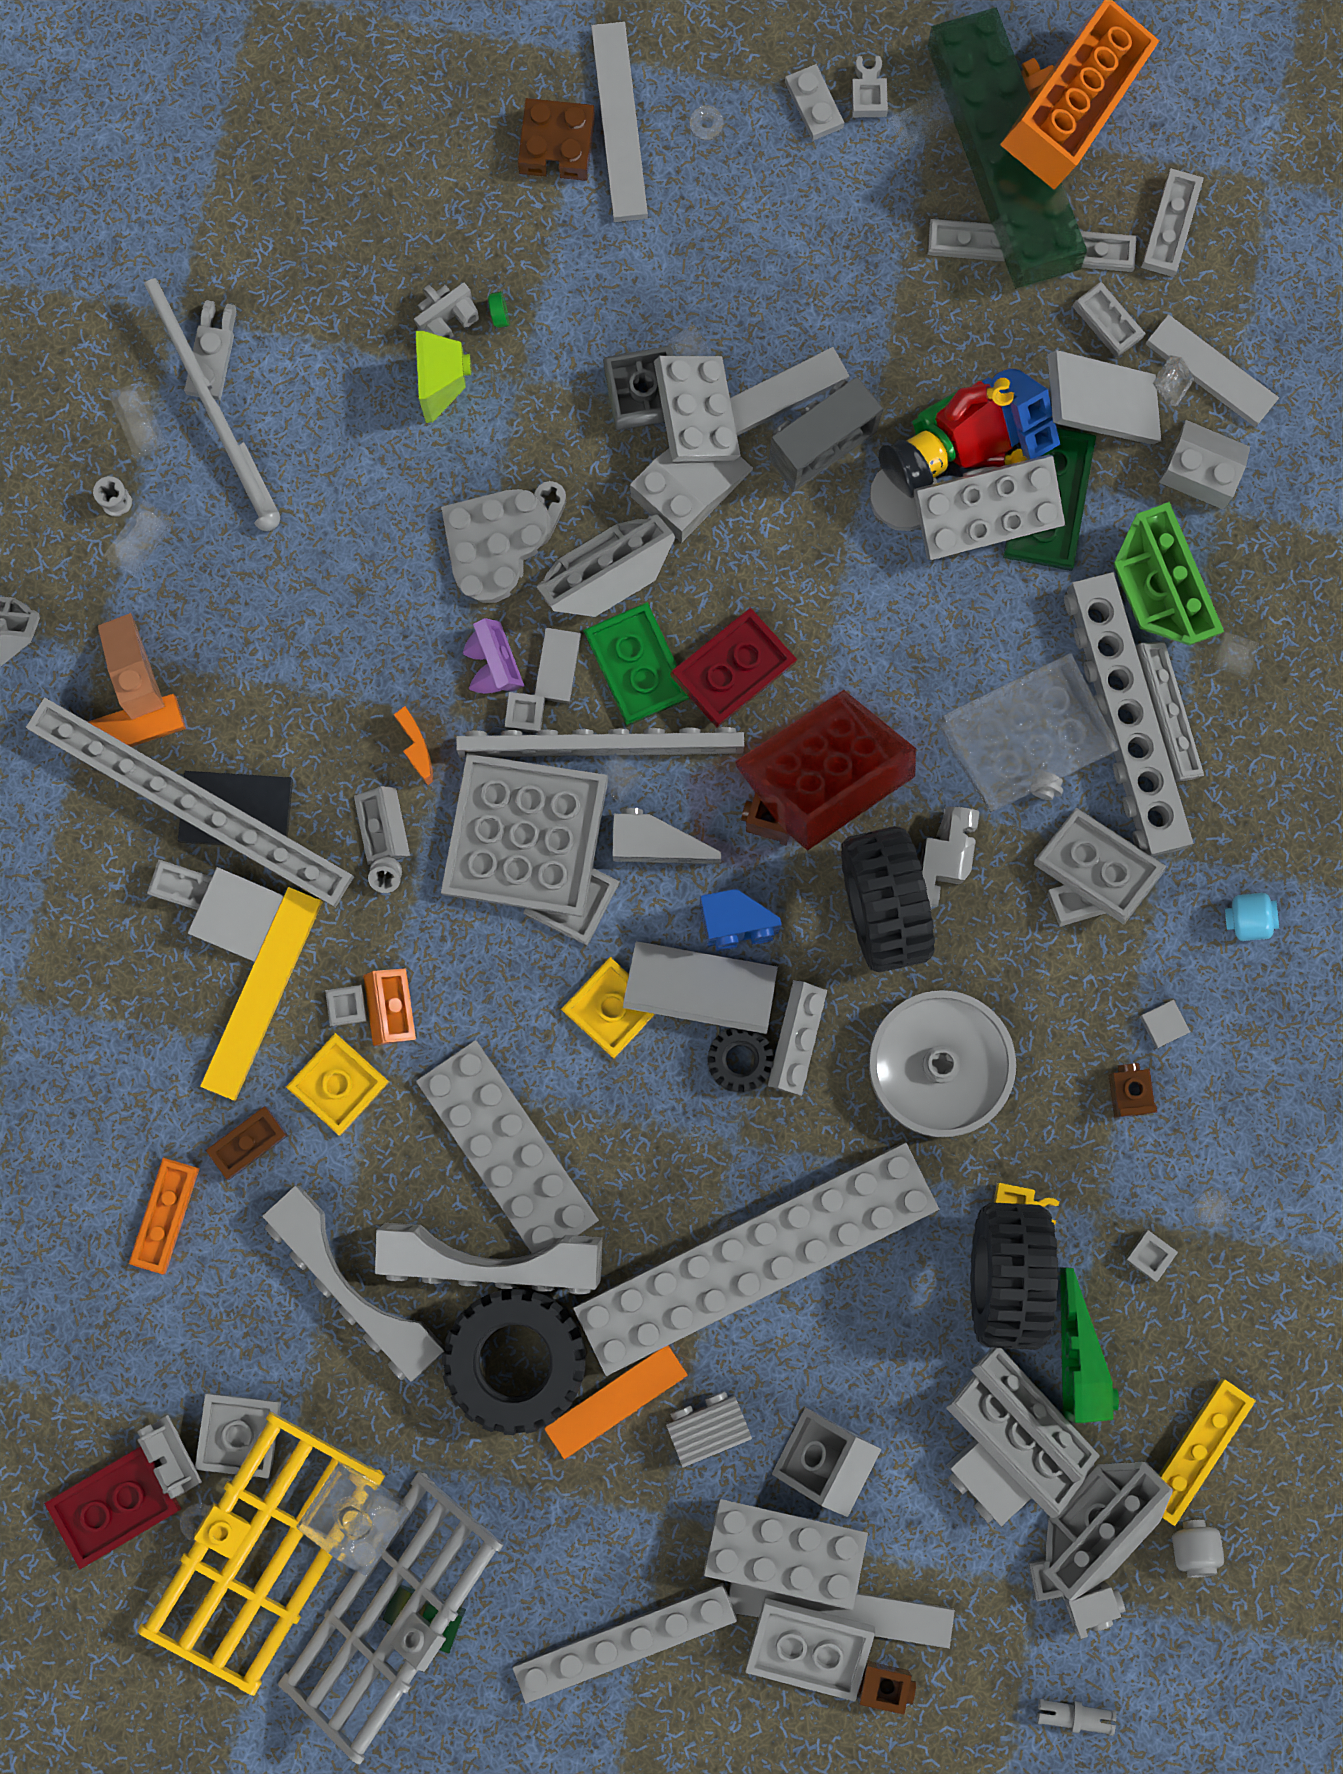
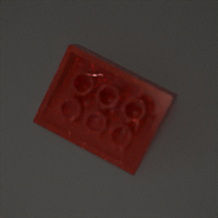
[735,690,916,851]

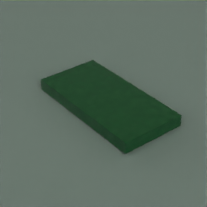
[1003,428,1096,571]

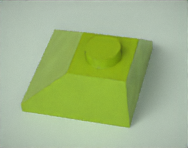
[415,331,472,423]

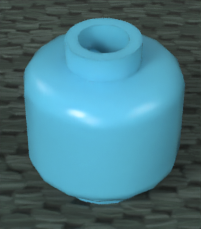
[1225,893,1279,941]

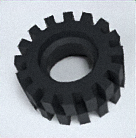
[707,1028,773,1093]

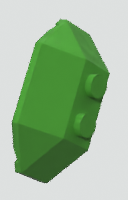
[1113,502,1224,646]

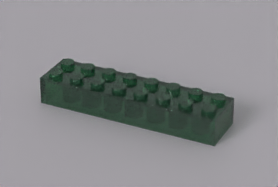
[927,7,1087,289]

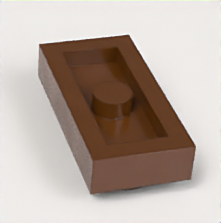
[205,1106,288,1180]

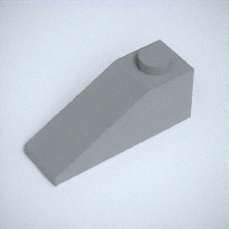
[613,808,721,864]

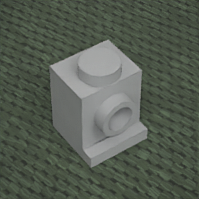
[1063,1582,1125,1639]

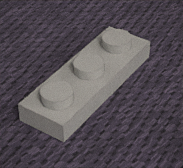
[1141,168,1204,277]
[768,980,827,1096]

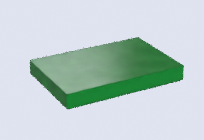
[583,602,690,727]

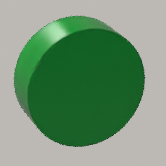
[488,291,510,329]

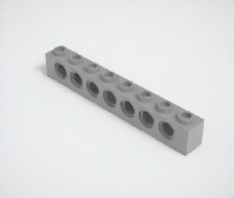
[1064,572,1194,857]

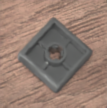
[603,346,674,430]

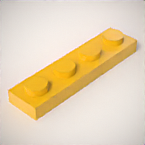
[1159,1378,1256,1526]

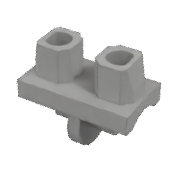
[414,283,479,339]

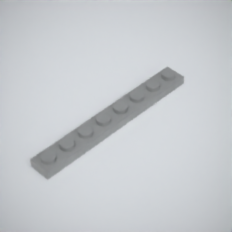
[456,727,744,758]

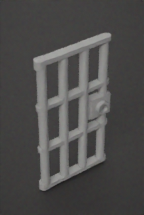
[278,1471,504,1764]

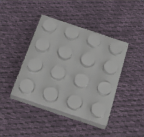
[441,754,608,918]

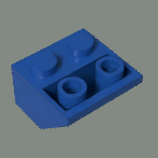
[699,889,781,951]

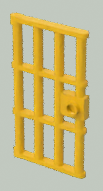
[137,1412,385,1696]

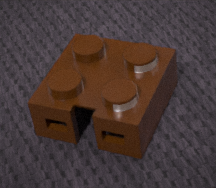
[518,98,595,181]

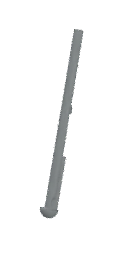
[144,278,280,531]

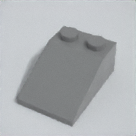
[630,448,753,543]

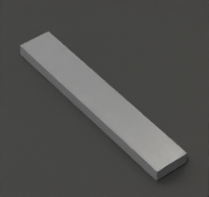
[591,22,648,222]
[927,219,1137,272]
[729,1582,955,1649]

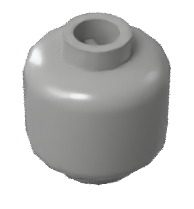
[1172,1520,1224,1578]

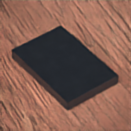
[178,771,293,846]

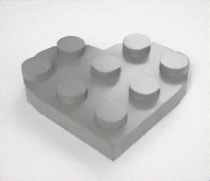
[441,489,551,603]

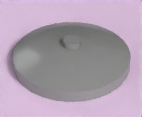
[868,990,1016,1138]

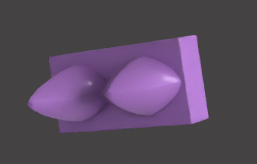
[463,618,524,694]

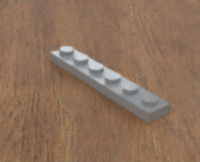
[512,1583,737,1704]

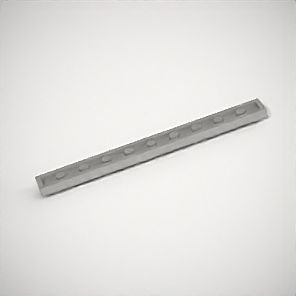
[26,697,354,908]

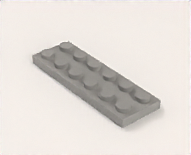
[416,1040,599,1254]

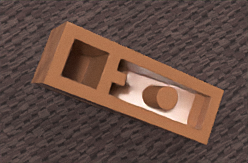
[98,613,165,719]

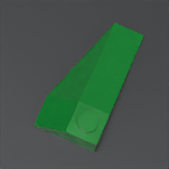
[1060,1267,1119,1423]

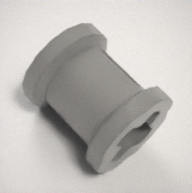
[93,476,132,517]

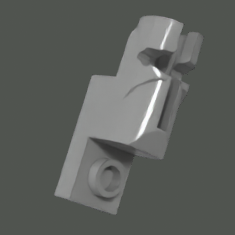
[920,807,980,911]

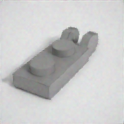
[184,300,237,401]

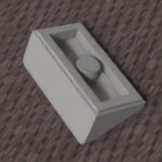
[354,786,410,865]

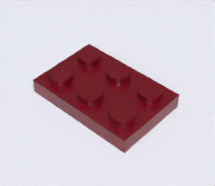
[670,607,797,728]
[44,1446,181,1570]

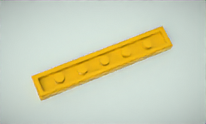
[200,887,323,1101]

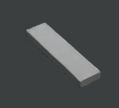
[1145,314,1279,428]
[730,347,849,436]
[1135,641,1204,782]
[971,1348,1100,1483]

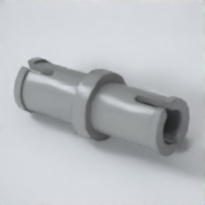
[1037,1699,1116,1736]

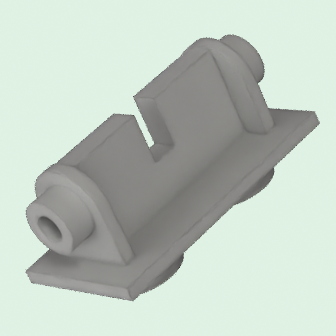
[137,1415,202,1499]

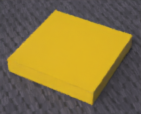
[561,957,656,1059]
[286,1033,389,1136]

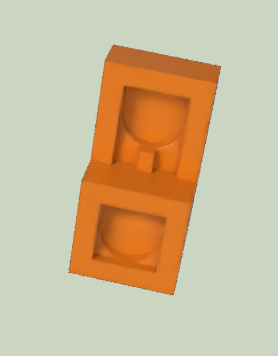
[394,706,433,785]

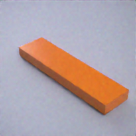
[544,1345,688,1460]

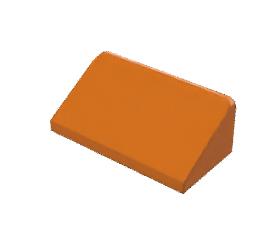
[363,968,416,1046]

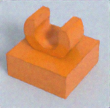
[1018,58,1054,106]

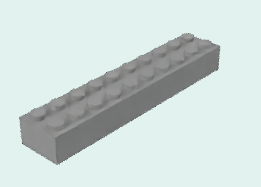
[573,1143,940,1376]

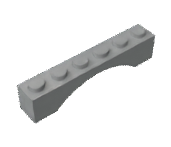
[262,1186,445,1382]
[375,1223,603,1294]

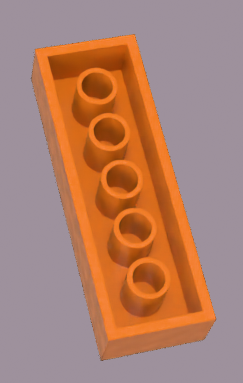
[1000,0,1160,190]

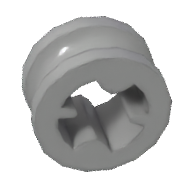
[368,856,402,893]

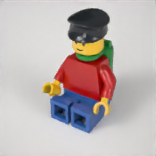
[878,369,1060,498]

